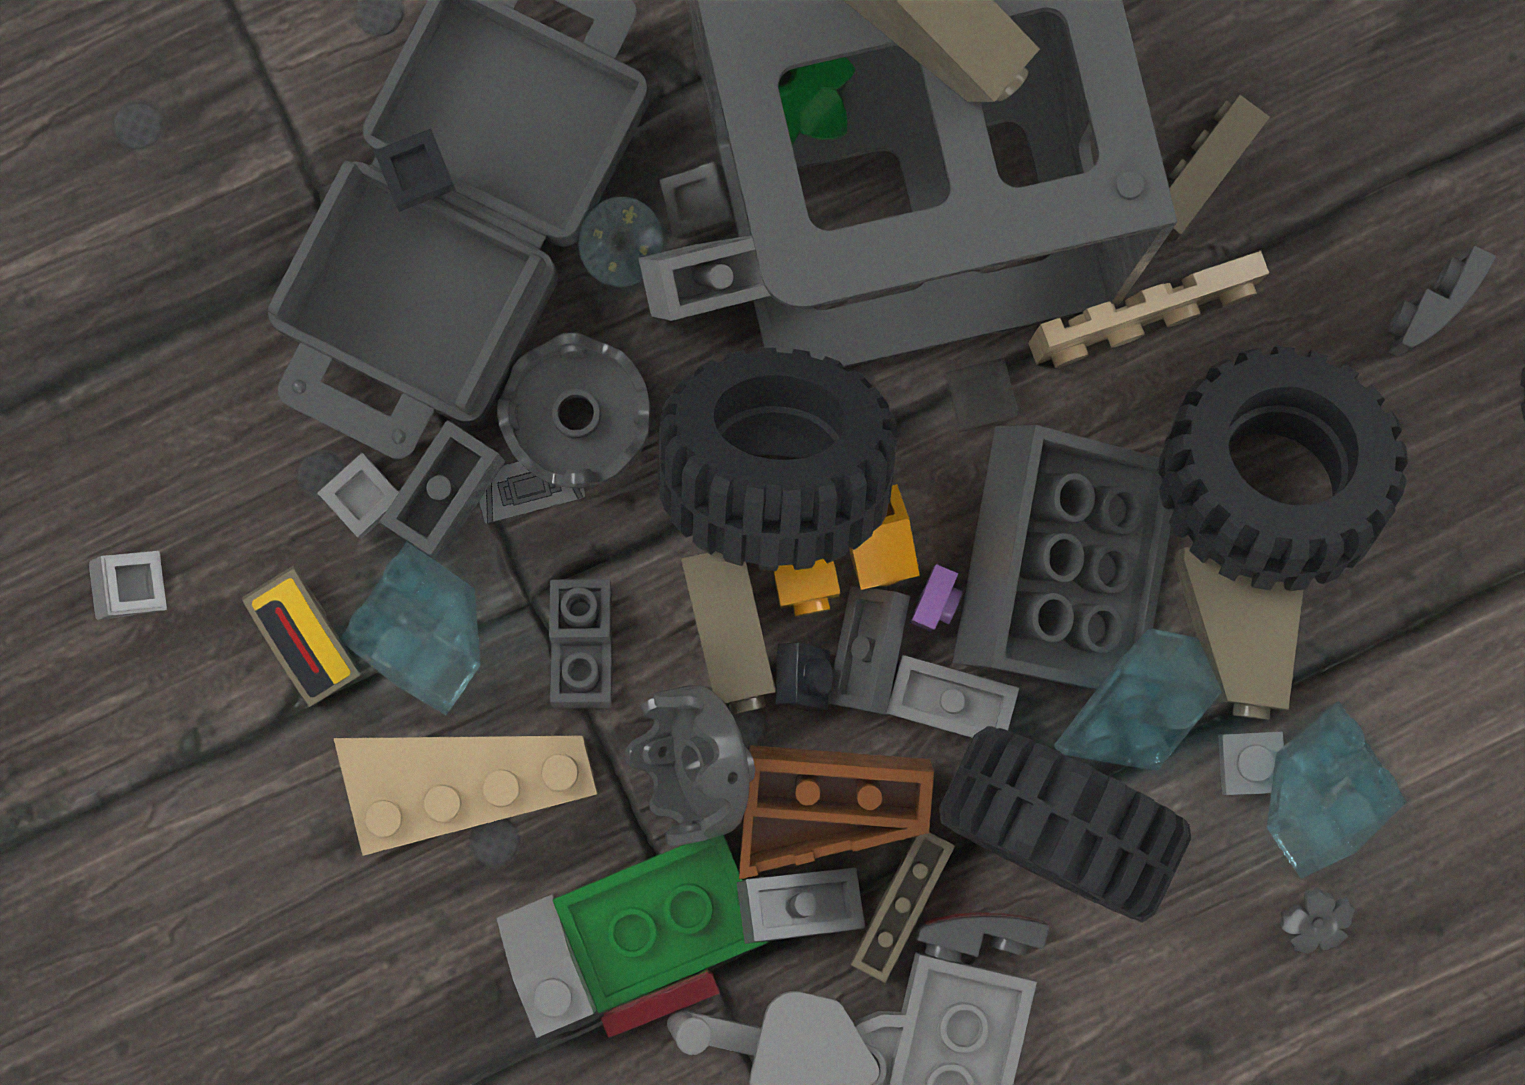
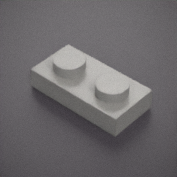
[887,655,1019,738]

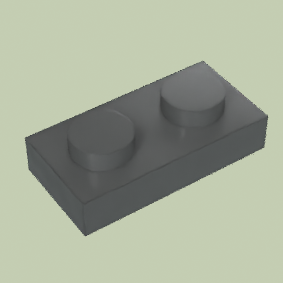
[828,585,910,715]
[736,868,865,944]

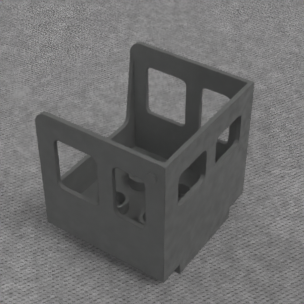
[686,0,1177,368]

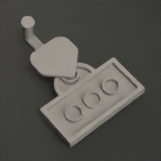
[667,952,1037,1085]

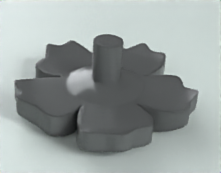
[1280,887,1355,954]

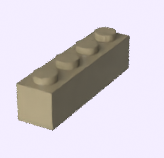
[1168,95,1270,241]
[850,832,955,983]

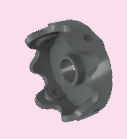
[497,333,651,489]
[625,685,755,846]

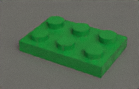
[552,835,768,1014]

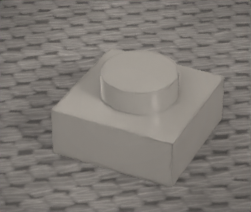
[318,453,399,539]
[1218,732,1287,795]

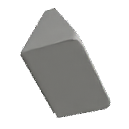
[89,551,167,620]

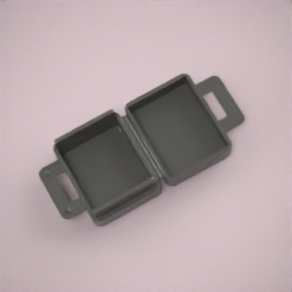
[268,0,650,459]

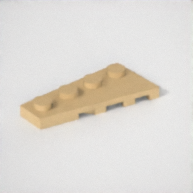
[1028,251,1269,368]
[334,736,599,856]

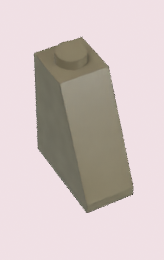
[843,0,1040,102]
[1175,547,1303,720]
[681,551,776,715]

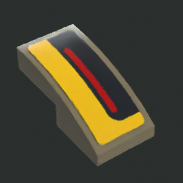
[242,565,361,707]

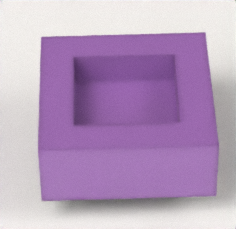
[909,564,963,632]

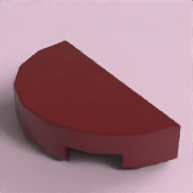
[601,969,720,1038]

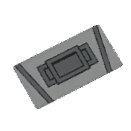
[479,462,585,523]

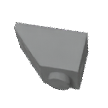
[638,235,771,321]
[496,894,597,1038]

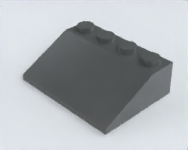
[952,425,1174,698]

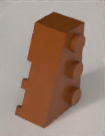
[739,745,934,880]

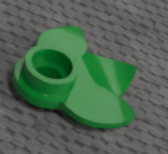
[778,57,856,146]

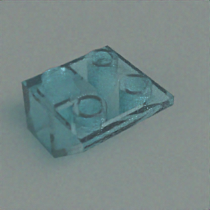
[340,541,481,715]
[1054,628,1222,771]
[1267,701,1406,879]

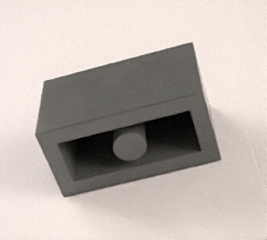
[380,420,505,561]

